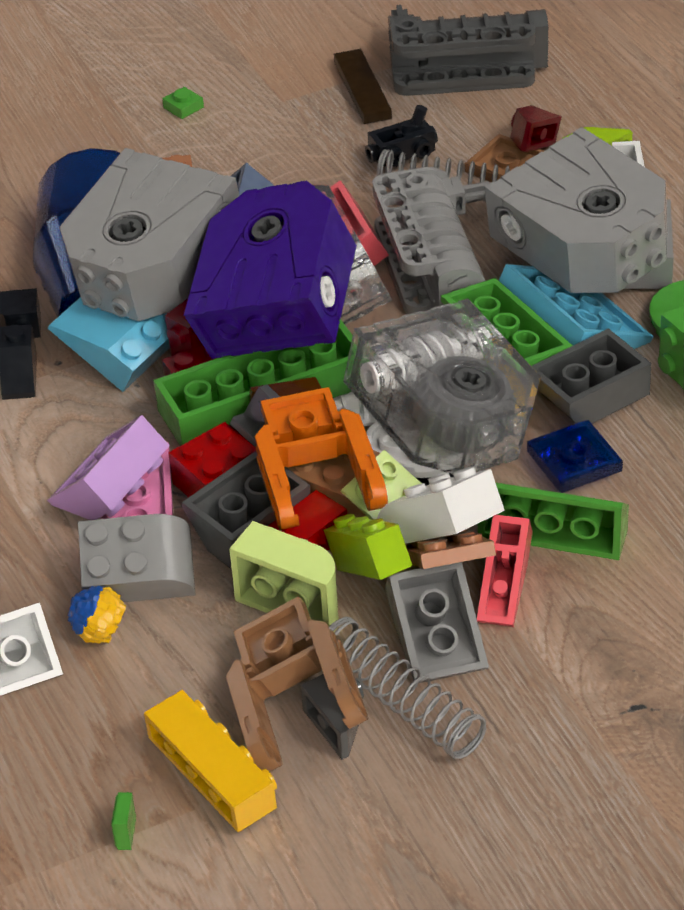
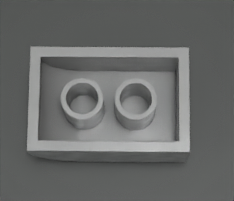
[78,514,196,602]

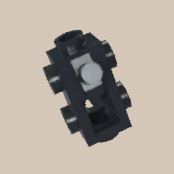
[365,105,438,167]

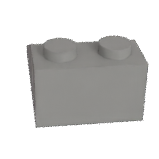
[385,562,489,683]

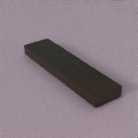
[334,49,392,124]

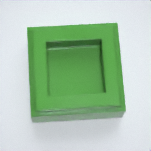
[111,792,136,850]

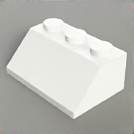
[0,602,63,696]

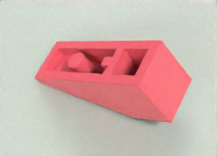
[477,515,533,627]

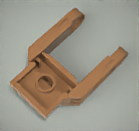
[226,596,368,772]

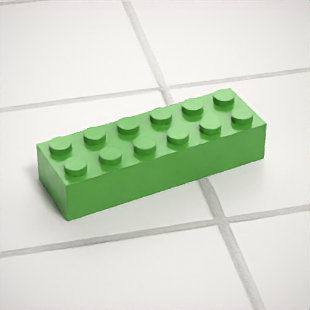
[153,319,368,446]

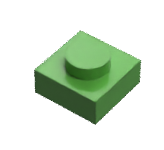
[162,87,204,119]

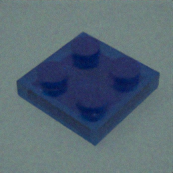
[527,420,623,493]

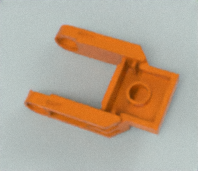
[255,387,388,530]

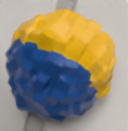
[68,586,126,644]

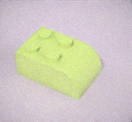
[229,521,339,632]

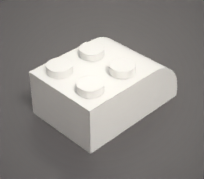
[377,466,505,544]

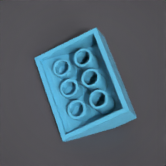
[498,264,654,349]
[48,297,170,392]

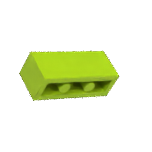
[324,514,413,580]

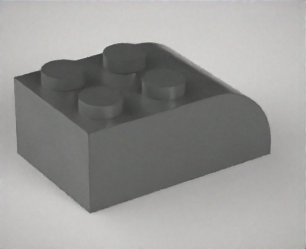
[527,328,652,425]

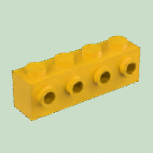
[144,690,277,833]

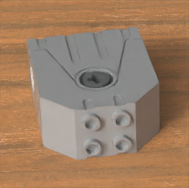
[485,127,668,293]
[60,148,239,321]

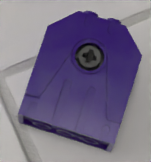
[184,181,357,359]

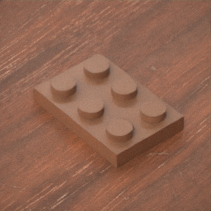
[406,529,496,569]

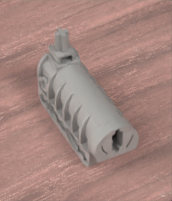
[372,167,489,322]

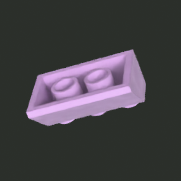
[47,415,170,520]

